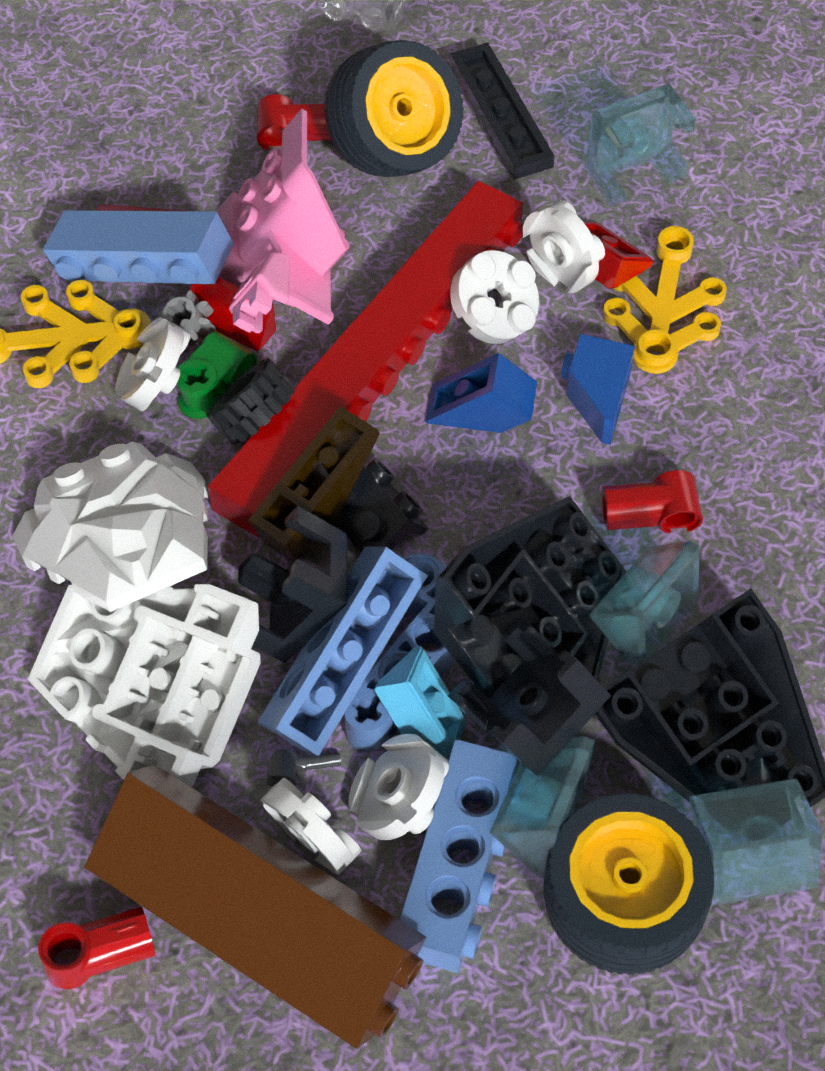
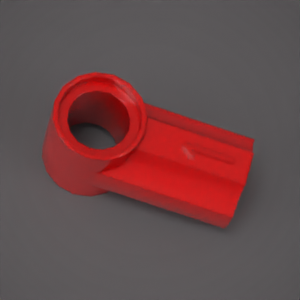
[257,94,332,150]
[601,470,703,533]
[38,906,156,990]

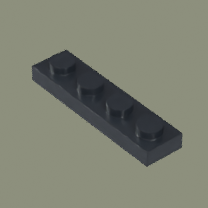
[450,42,555,180]

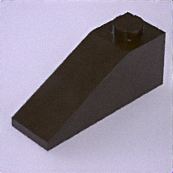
[249,406,380,562]

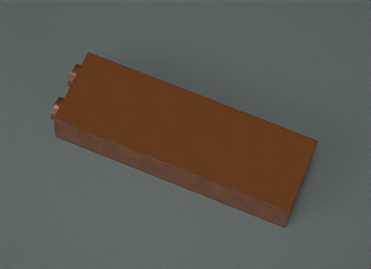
[84,764,427,1049]

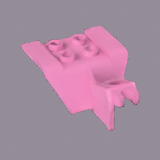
[217,108,350,334]

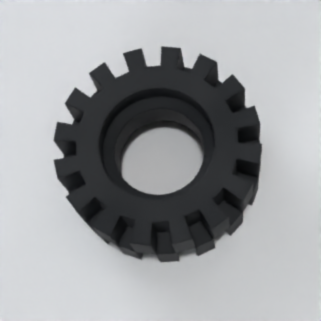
[206,358,296,445]

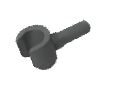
[267,749,341,786]

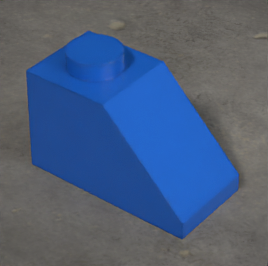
[561,334,635,445]
[425,353,537,433]

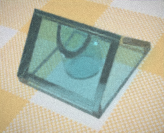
[589,541,700,667]
[489,736,595,878]
[689,779,822,906]

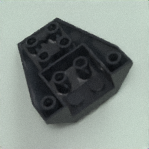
[434,496,627,699]
[595,589,825,850]

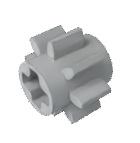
[156,291,216,349]

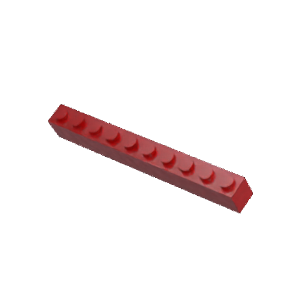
[207,180,524,538]

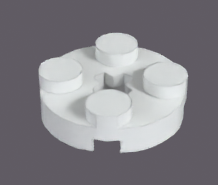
[523,200,605,293]
[450,250,539,344]
[115,317,190,411]
[348,734,449,840]
[261,777,362,877]

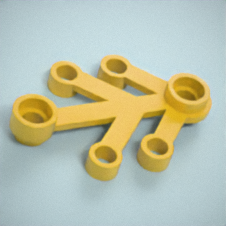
[603,226,727,374]
[0,280,151,388]

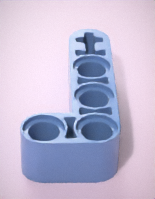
[344,553,455,752]

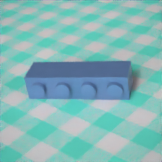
[43,210,234,284]

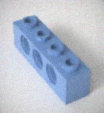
[257,547,428,756]
[400,739,524,973]

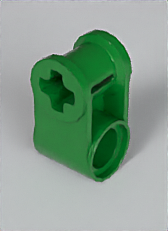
[176,331,257,419]

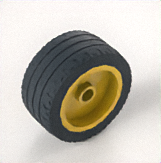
[324,40,464,177]
[543,793,714,975]

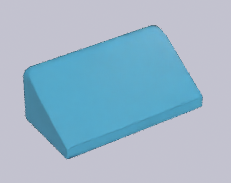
[375,646,467,759]

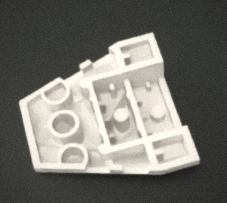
[12,442,208,612]
[27,584,261,787]

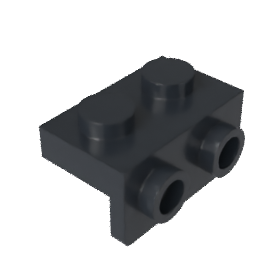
[336,458,429,552]

